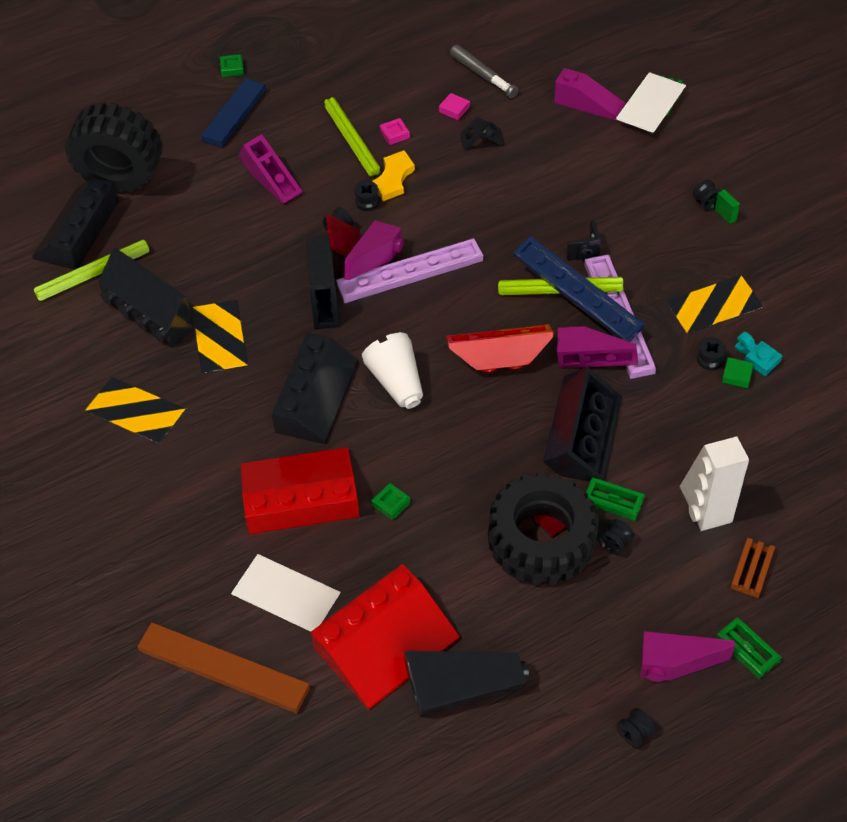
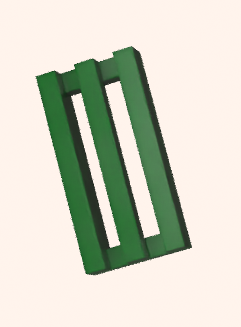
[586,477,645,521]
[716,617,781,680]

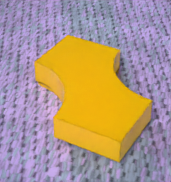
[372,150,415,201]

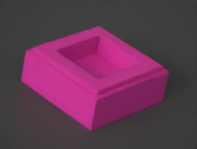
[439,93,470,120]
[379,118,410,145]

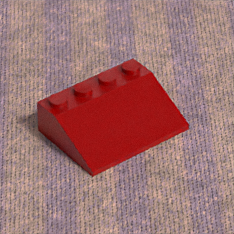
[241,447,360,535]
[311,564,460,710]

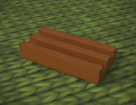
[730,537,775,598]

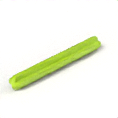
[324,97,380,177]
[34,240,149,301]
[498,277,623,295]

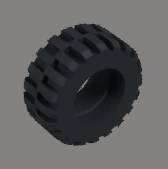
[65,103,163,193]
[488,473,599,585]

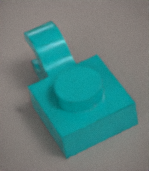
[735,332,783,376]

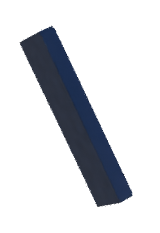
[201,78,266,148]

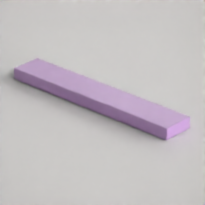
[336,239,483,303]
[584,255,656,379]

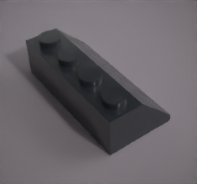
[32,177,119,270]
[99,248,194,347]
[272,333,358,444]
[543,367,622,482]

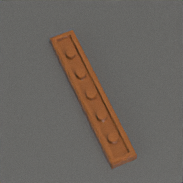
[137,622,310,714]

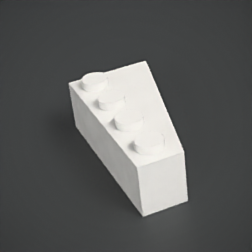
[680,437,749,531]

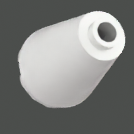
[362,332,423,409]

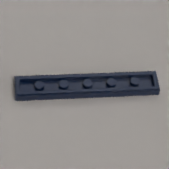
[513,236,644,342]

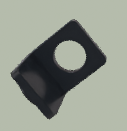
[461,117,504,150]
[566,220,601,261]

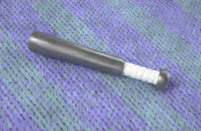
[450,45,519,99]

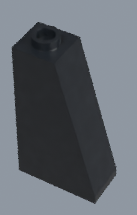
[306,236,339,329]
[404,650,529,717]

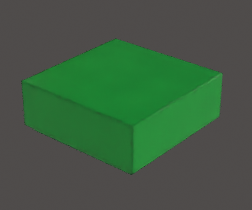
[220,54,244,77]
[715,189,740,224]
[722,357,754,389]
[371,483,411,521]

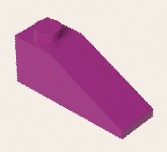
[554,68,626,121]
[238,134,303,205]
[344,221,404,280]
[557,326,638,368]
[640,631,735,682]

